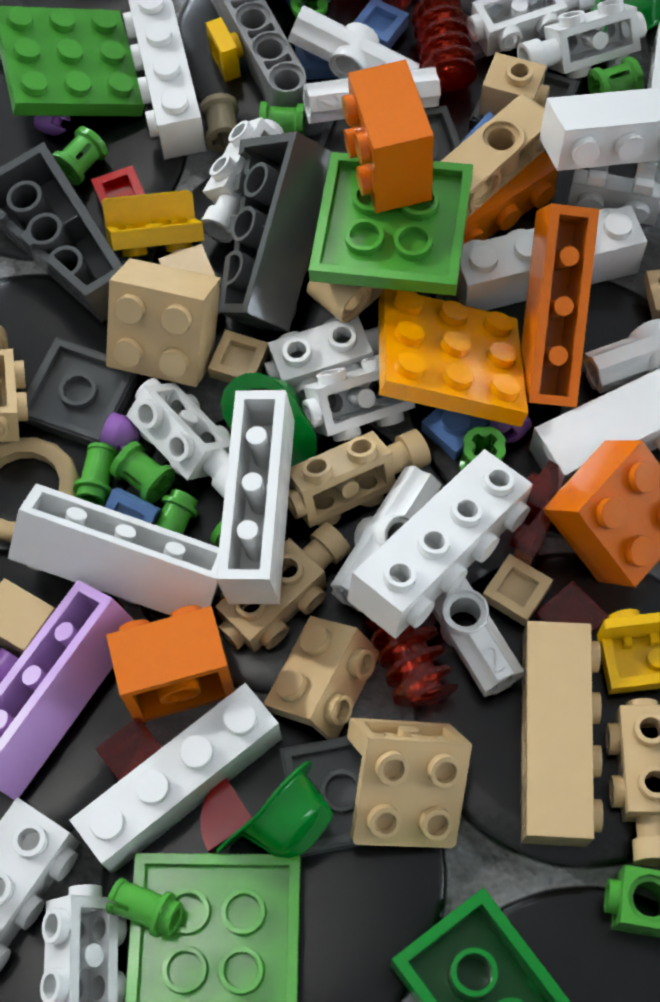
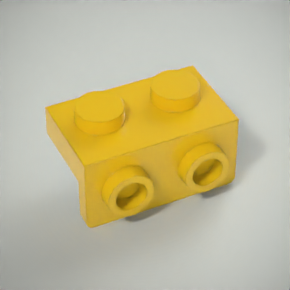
[102,190,205,257]
[596,609,660,695]

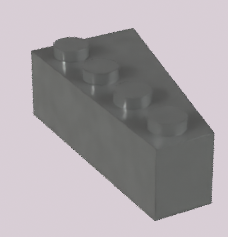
[218,131,332,332]
[0,142,122,322]

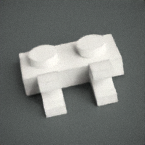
[567,161,660,226]

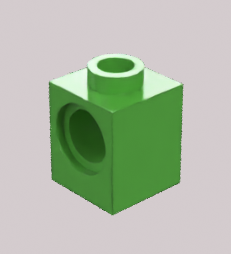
[604,865,660,938]

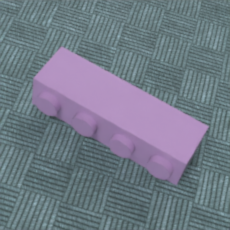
[0,580,134,801]

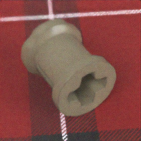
[200,93,239,153]

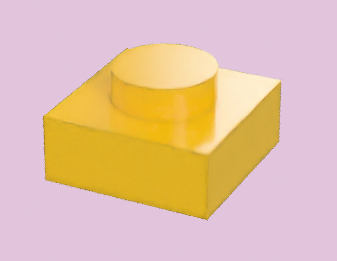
[205,17,244,82]

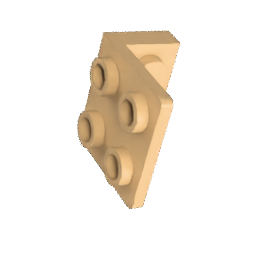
[347,717,472,848]

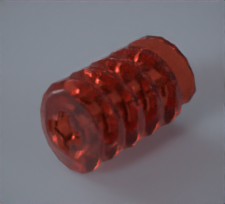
[412,0,477,92]
[364,613,458,708]

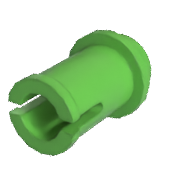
[73,442,118,506]
[154,489,199,534]
[106,877,183,938]

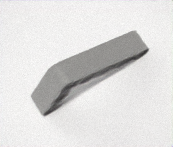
[211,0,307,107]

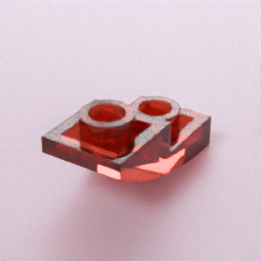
[509,460,559,567]

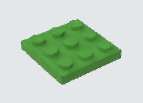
[0,6,145,117]
[308,152,473,296]
[125,853,301,1002]

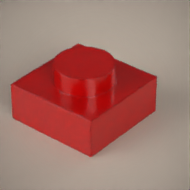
[91,165,145,211]

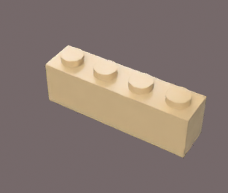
[521,621,603,847]

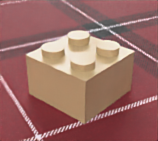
[106,258,221,387]

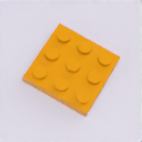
[378,289,528,427]

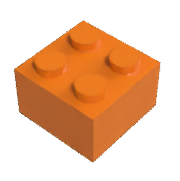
[341,59,434,213]
[542,440,660,588]
[106,605,235,724]

